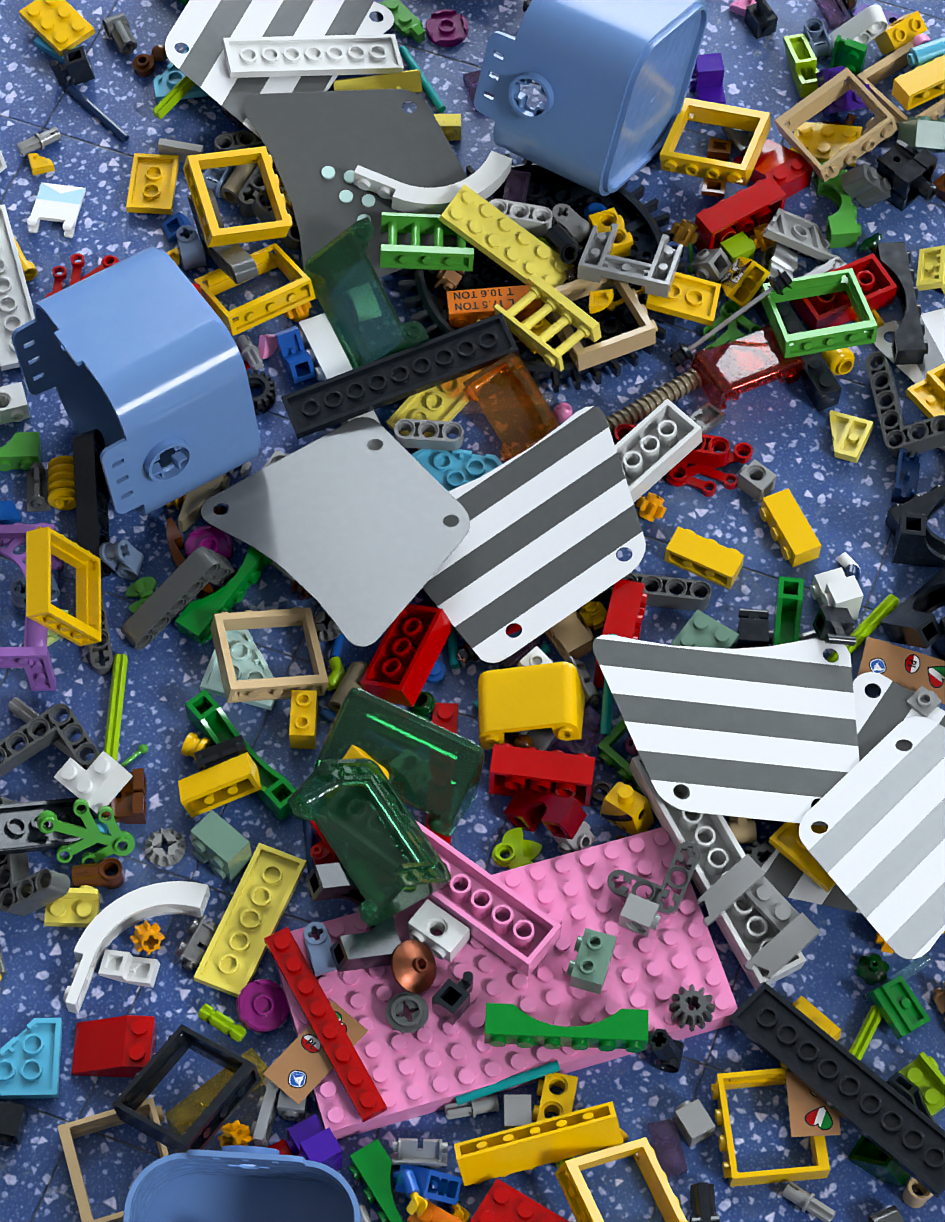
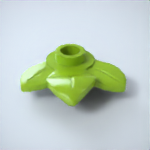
[492,828,542,870]

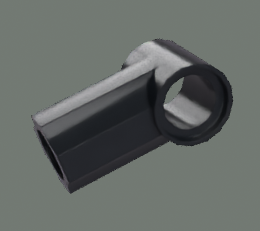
[545,224,585,265]
[648,1029,684,1073]
[690,1182,720,1222]

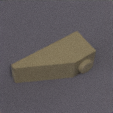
[178,473,230,533]

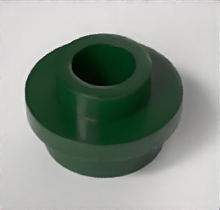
[412,691,436,716]

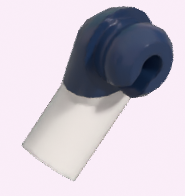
[837,552,860,582]

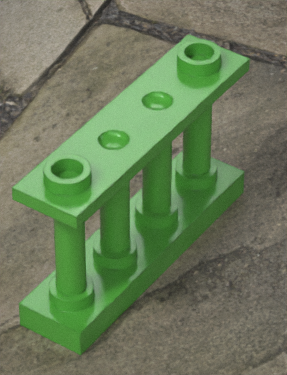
[380,212,474,271]

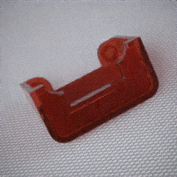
[691,325,805,410]

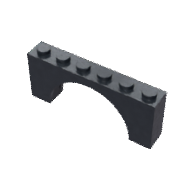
[892,512,945,568]

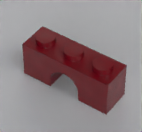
[503,789,587,839]

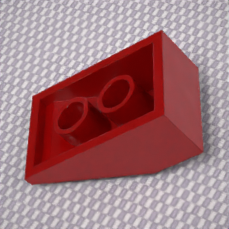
[733,139,813,199]
[71,1015,157,1078]

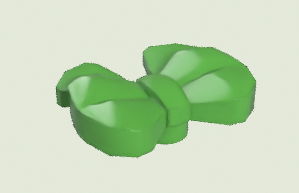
[126,577,157,614]

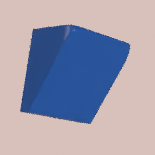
[162,212,192,242]
[0,500,22,525]

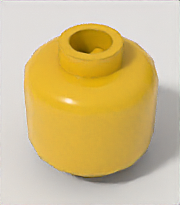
[821,347,855,376]

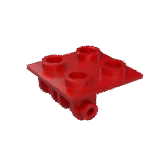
[306,813,343,865]

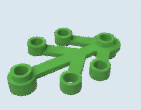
[702,301,765,379]
[37,799,135,865]

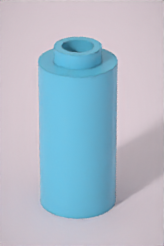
[907,37,945,68]

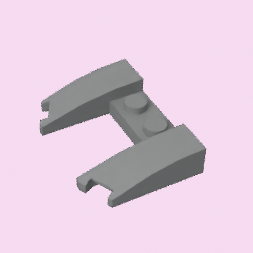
[577,223,683,298]
[697,854,820,979]

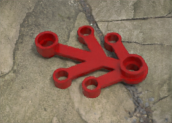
[44,253,119,299]
[665,442,753,497]

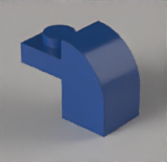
[275,326,316,384]

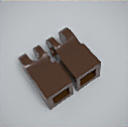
[98,768,147,824]

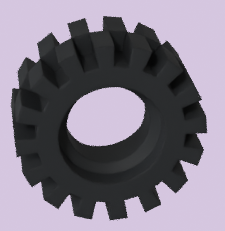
[246,370,276,415]

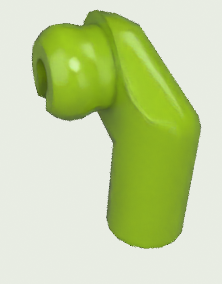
[326,656,345,691]

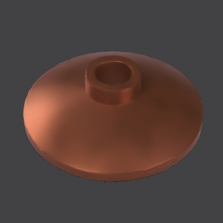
[391,940,436,993]

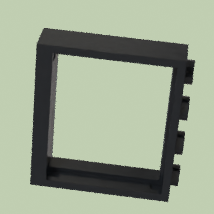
[112,1024,261,1153]

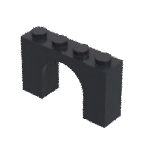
[880,567,945,649]
[306,859,402,972]

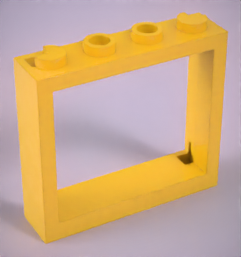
[660,97,771,186]
[183,146,292,248]
[194,243,316,336]
[26,526,101,646]
[711,1068,830,1187]
[555,1137,689,1222]

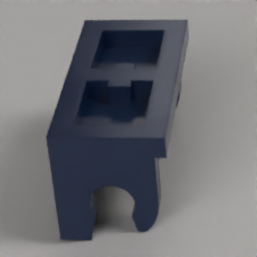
[891,448,920,503]

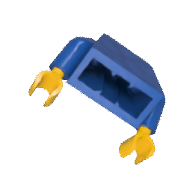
[392,1164,470,1222]

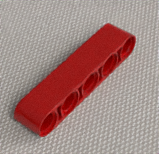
[614,424,730,467]

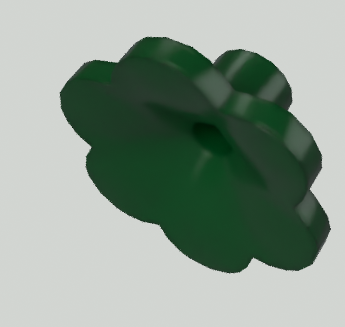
[857,232,883,254]
[856,954,889,985]

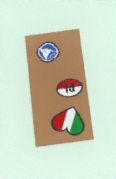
[857,637,945,704]
[263,1000,368,1105]
[785,1070,841,1137]

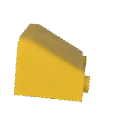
[478,662,585,750]

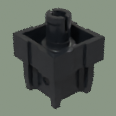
[876,140,938,211]

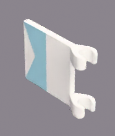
[27,183,86,238]

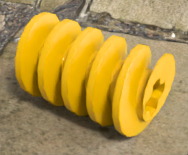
[48,455,76,510]

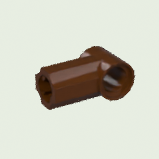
[71,857,125,889]

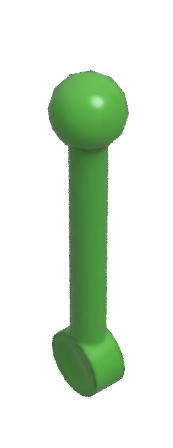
[688,243,695,273]
[120,744,148,768]

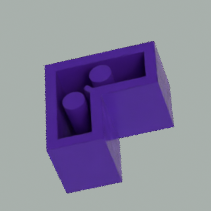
[689,53,726,105]
[816,66,870,117]
[285,1114,343,1171]

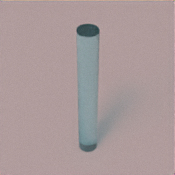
[862,954,932,1004]

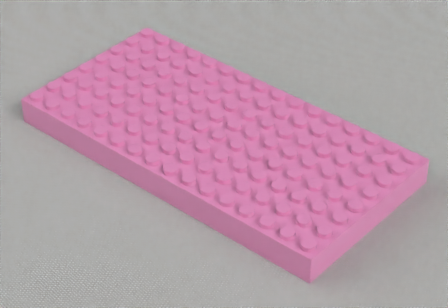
[275,827,738,1140]

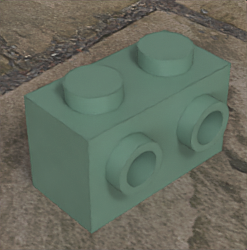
[567,928,616,995]

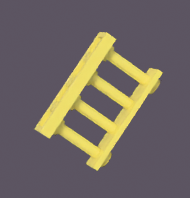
[494,272,602,372]

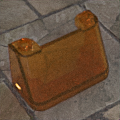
[463,353,561,462]

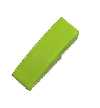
[783,33,819,98]

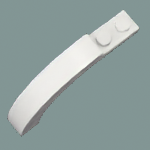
[353,150,512,215]
[63,881,210,1014]

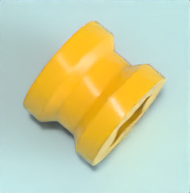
[181,732,211,760]

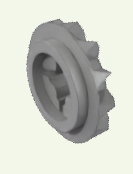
[145,827,186,867]

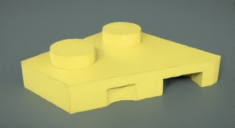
[829,410,874,463]

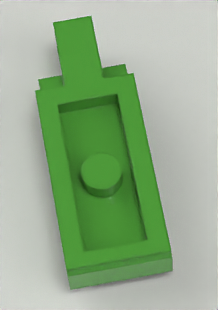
[379,0,425,44]

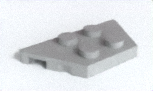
[762,208,838,263]

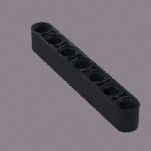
[73,428,111,578]

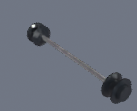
[669,269,793,368]

